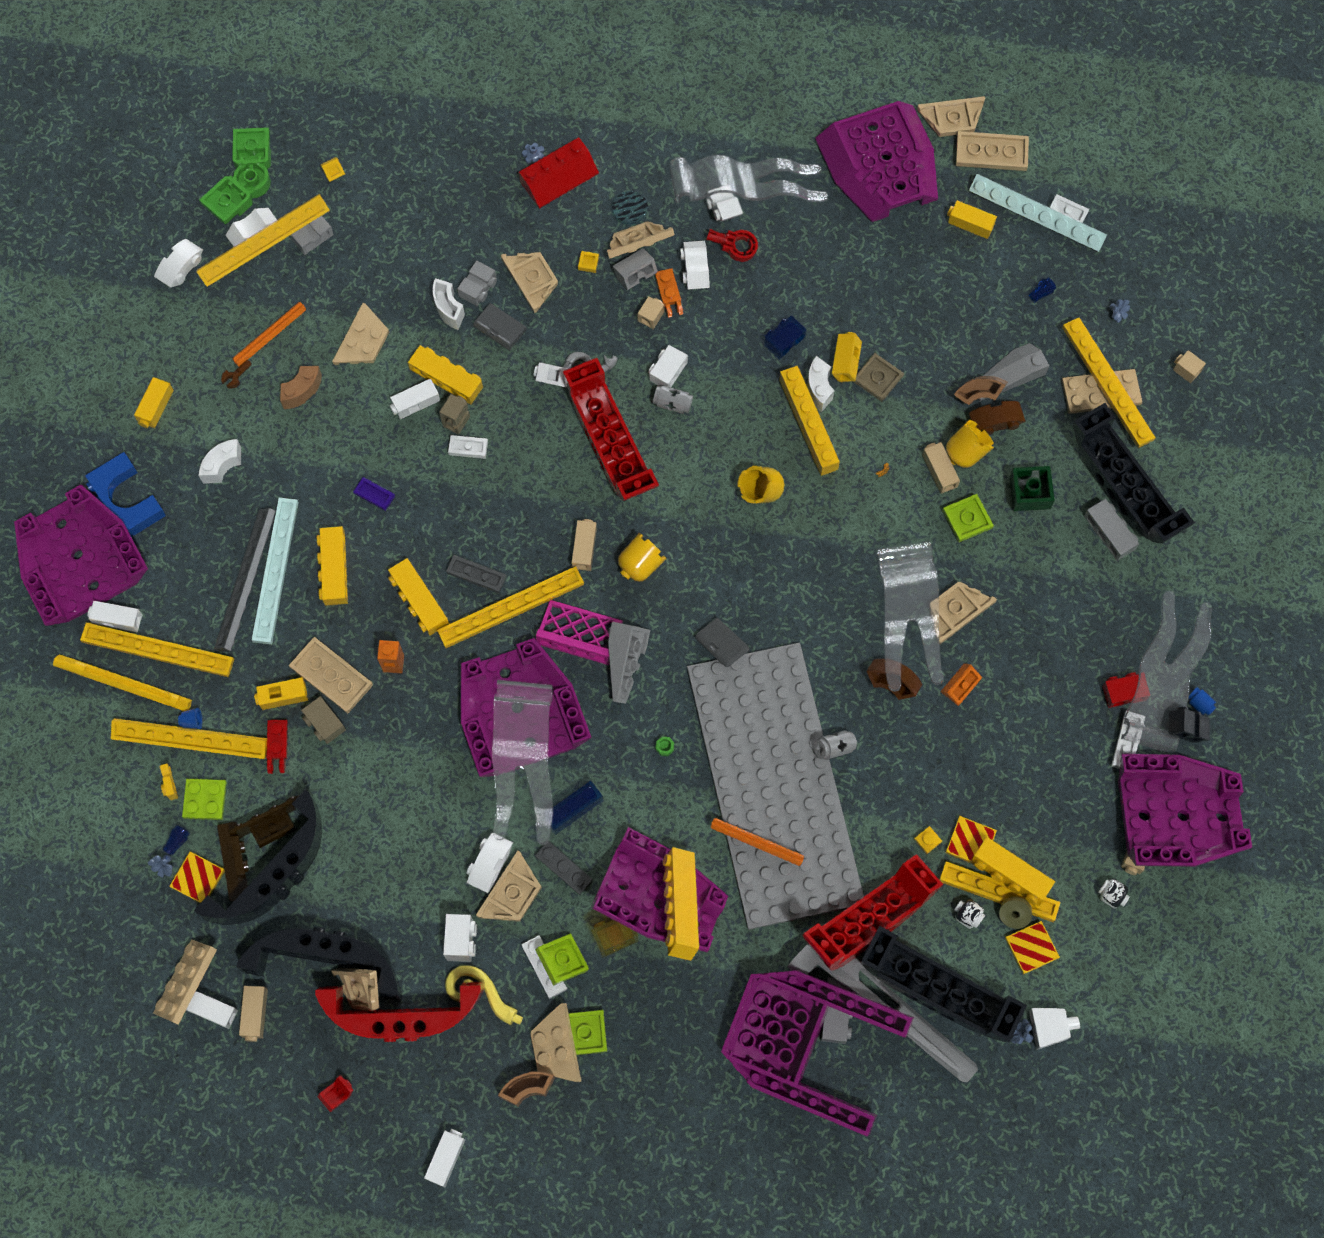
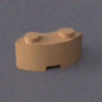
[280,366,322,409]
[954,376,1008,405]
[498,1072,555,1107]

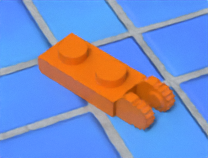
[655,268,683,318]

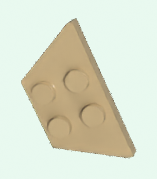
[917,96,985,137]
[607,221,675,259]
[501,252,558,313]
[332,303,389,365]
[929,582,997,645]
[476,851,542,922]
[331,967,379,1011]
[530,1003,581,1082]

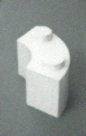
[706,186,743,222]
[226,208,277,247]
[154,239,203,287]
[680,241,710,289]
[433,278,465,330]
[807,356,834,412]
[199,439,241,484]
[467,833,513,893]

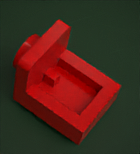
[317,1075,353,1112]

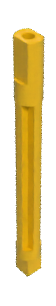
[53,654,192,711]

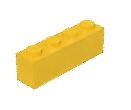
[408,345,483,405]
[317,526,348,606]
[388,558,449,636]
[971,837,1055,906]

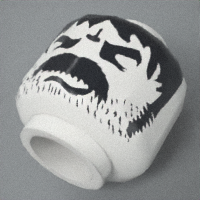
[1098,879,1130,908]
[954,899,985,929]

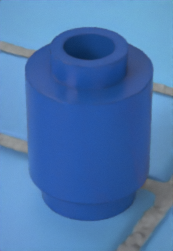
[1187,687,1216,716]

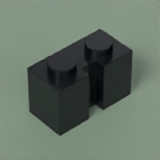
[1168,707,1210,743]

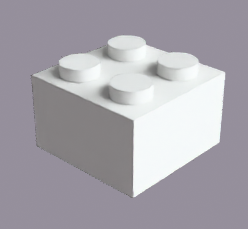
[443,914,477,962]

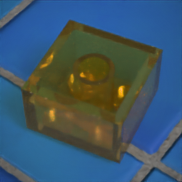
[591,920,639,958]

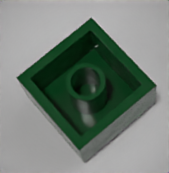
[1009,466,1055,511]

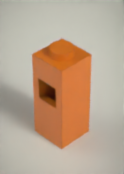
[377,640,404,673]

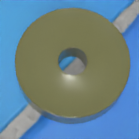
[999,896,1032,929]

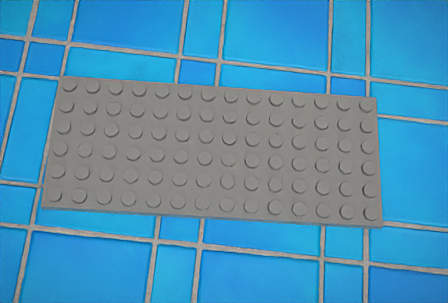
[687,643,864,930]

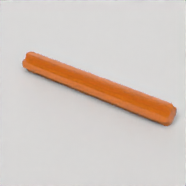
[233,302,306,366]
[711,818,804,866]

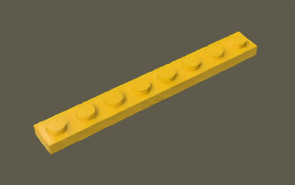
[196,194,330,287]
[1062,317,1155,448]
[437,566,584,649]
[80,622,234,677]
[111,718,267,759]

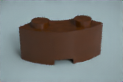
[969,401,1026,435]
[866,659,922,700]

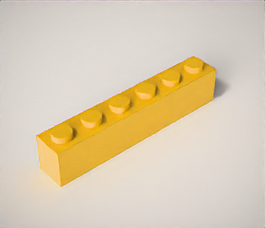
[779,366,840,476]
[663,847,699,961]

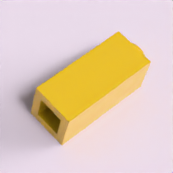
[947,200,997,239]
[832,332,862,382]
[134,377,174,428]
[254,677,308,710]

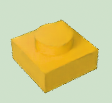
[320,157,345,182]
[578,251,599,273]
[914,826,942,854]

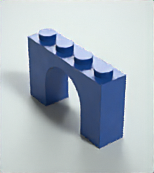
[85,452,166,537]

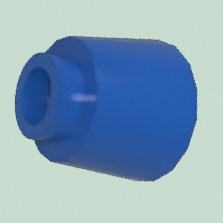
[178,708,202,729]

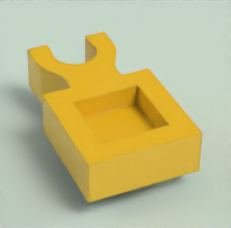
[160,764,178,800]

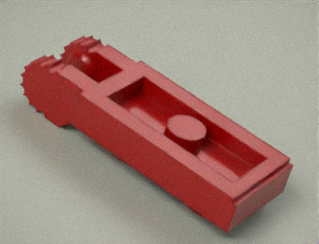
[266,720,288,774]

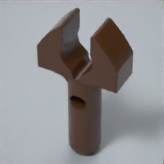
[221,360,252,389]

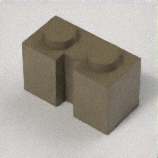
[439,394,470,435]
[301,696,346,744]

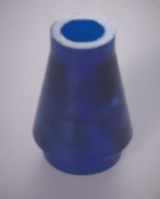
[1028,277,1057,303]
[163,825,190,856]

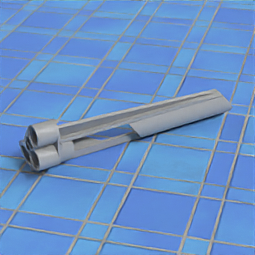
[787,944,978,1082]

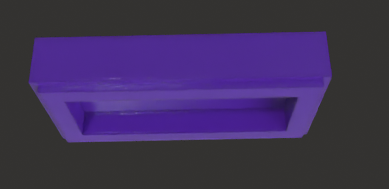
[353,477,395,511]

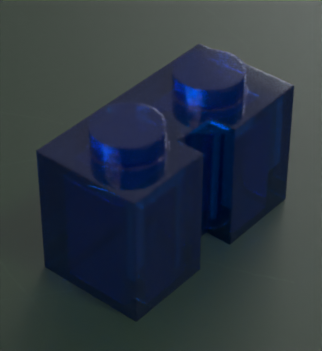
[764,315,807,360]

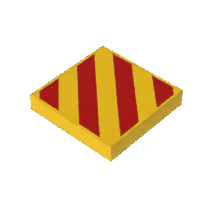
[946,816,997,864]
[169,852,225,903]
[1005,921,1060,975]

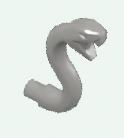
[563,352,618,372]

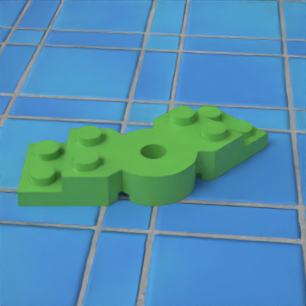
[199,128,271,225]

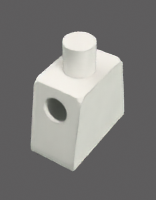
[1029,1008,1080,1050]

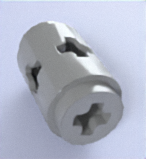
[653,385,693,414]
[814,730,857,760]

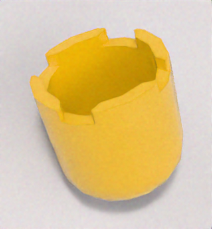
[946,420,994,468]
[738,466,785,504]
[618,533,666,582]

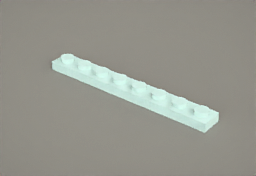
[969,174,1107,252]
[252,498,299,645]

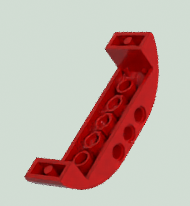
[563,358,659,501]
[802,854,943,970]
[315,982,485,1042]

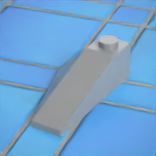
[979,343,1049,401]
[608,622,650,704]

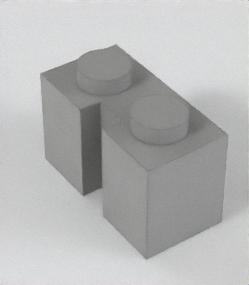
[290,216,333,255]
[613,248,658,290]
[457,261,497,306]

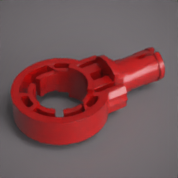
[706,229,758,262]

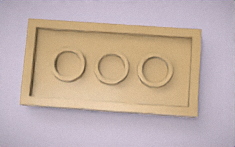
[956,131,1029,171]
[1061,369,1142,414]
[289,637,373,714]
[153,939,217,1025]

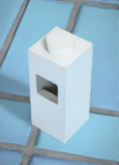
[534,362,569,387]
[390,379,440,419]
[88,601,142,632]
[186,991,238,1029]
[424,1129,465,1187]

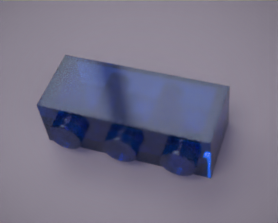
[543,781,603,835]

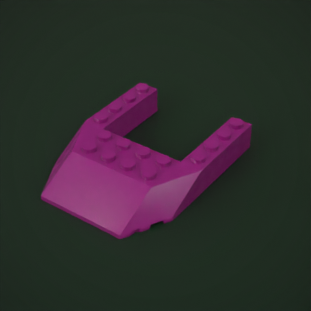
[721,971,914,1137]

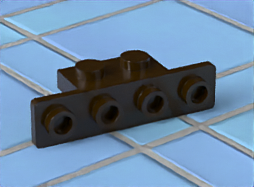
[229,795,299,848]
[217,822,249,902]

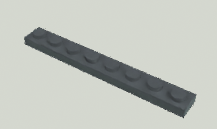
[214,508,275,652]

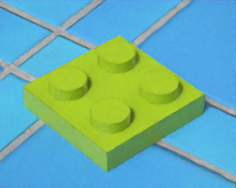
[942,494,994,542]
[182,779,227,820]
[535,934,589,986]
[569,1010,607,1055]

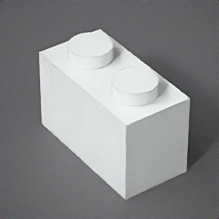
[648,345,688,387]

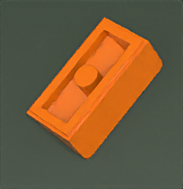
[941,664,982,706]

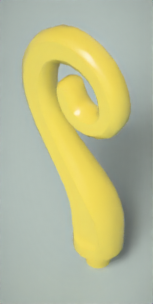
[445,965,523,1025]

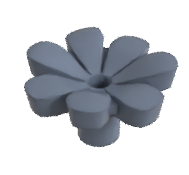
[522,143,545,163]
[1109,299,1130,323]
[148,855,173,877]
[1011,1019,1033,1044]

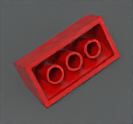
[519,137,599,209]

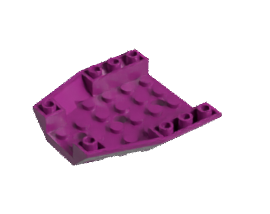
[815,101,938,222]
[14,485,148,626]
[461,638,592,777]
[1118,754,1252,867]
[591,827,728,952]

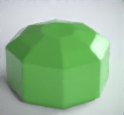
[656,737,674,756]

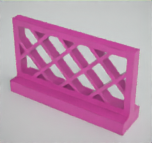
[536,600,623,665]

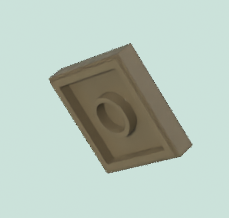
[853,353,904,402]

